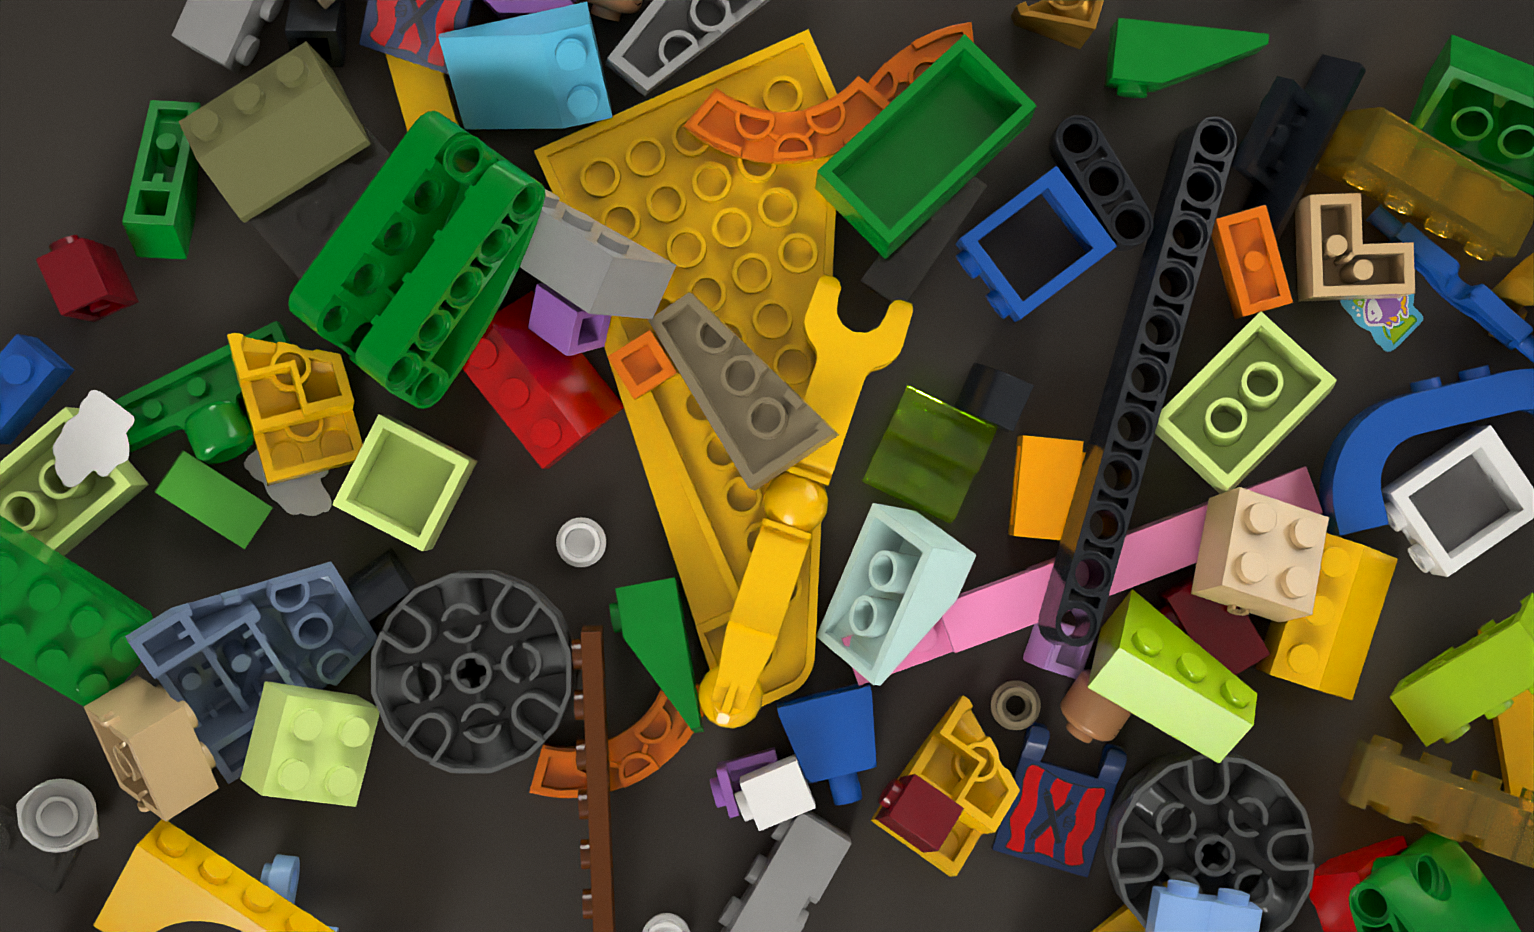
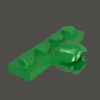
[114,321,291,465]

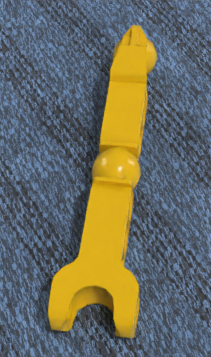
[698,274,913,728]

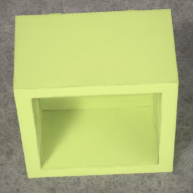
[332,414,478,551]
[240,681,379,807]

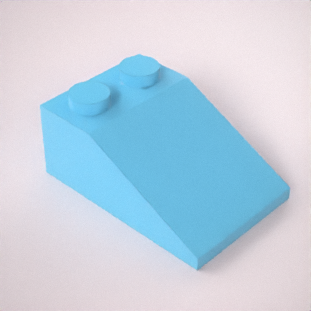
[438,2,613,130]

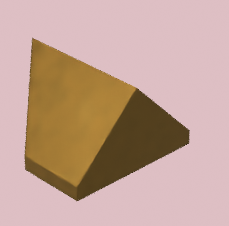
[1011,0,1104,49]

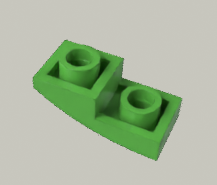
[154,450,273,549]

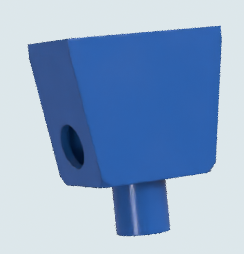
[777,683,877,805]

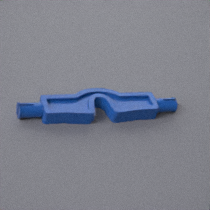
[1366,204,1534,363]

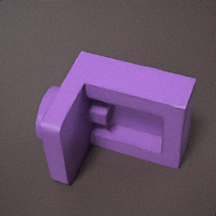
[710,747,778,818]

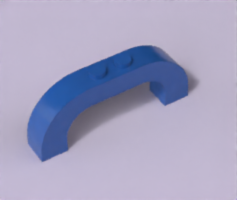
[1319,365,1534,536]

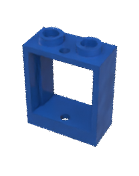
[955,166,1117,323]

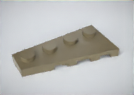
[648,292,839,491]

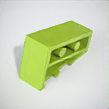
[1087,589,1257,763]
[1390,592,1534,747]

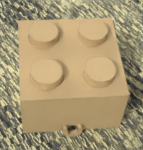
[1191,487,1329,623]
[84,675,219,822]

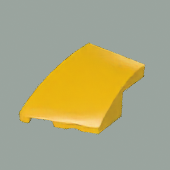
[227,333,363,486]
[871,695,1020,877]

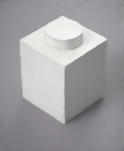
[734,754,816,831]

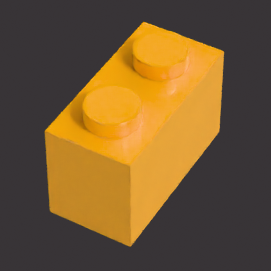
[1008,435,1086,540]

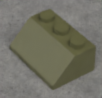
[178,42,371,223]

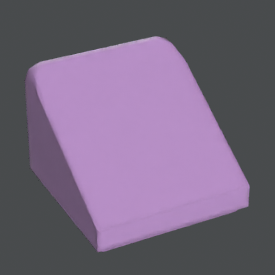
[1023,621,1094,679]

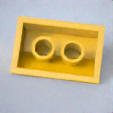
[1256,533,1398,700]

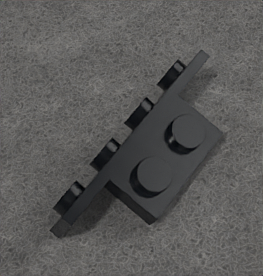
[1231,54,1366,243]

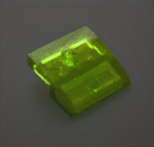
[862,385,997,524]

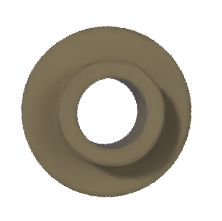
[990,680,1041,730]

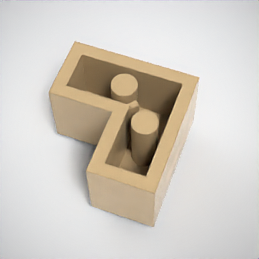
[1295,193,1415,302]

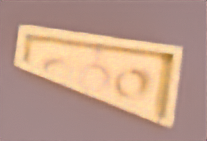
[1315,107,1534,262]
[1339,734,1534,868]

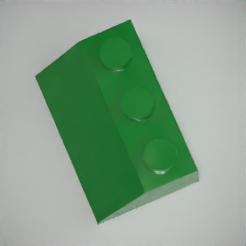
[1402,34,1534,196]

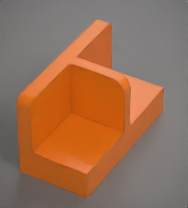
[1211,205,1293,319]

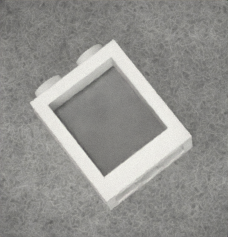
[1381,425,1534,577]

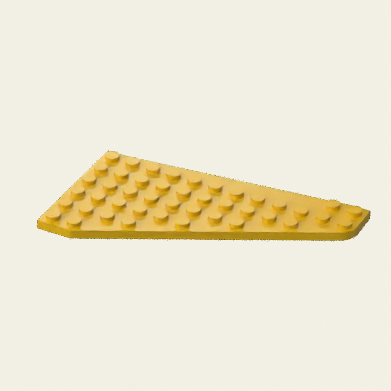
[534,29,837,707]

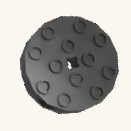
[371,570,577,773]
[1104,748,1315,932]

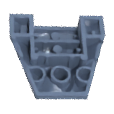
[125,561,378,784]

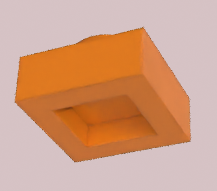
[607,330,678,400]

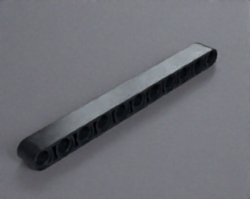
[1038,116,1237,647]

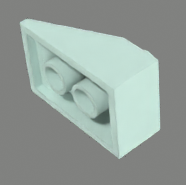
[816,503,976,686]

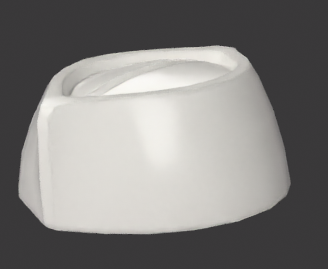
[16,779,100,853]

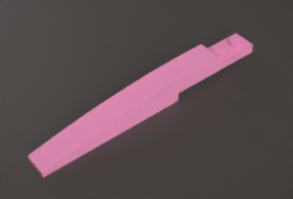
[842,466,1323,686]

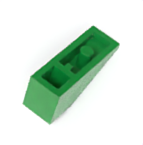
[1104,18,1269,98]
[122,100,201,260]
[609,577,704,733]

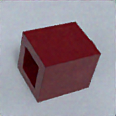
[875,774,964,853]

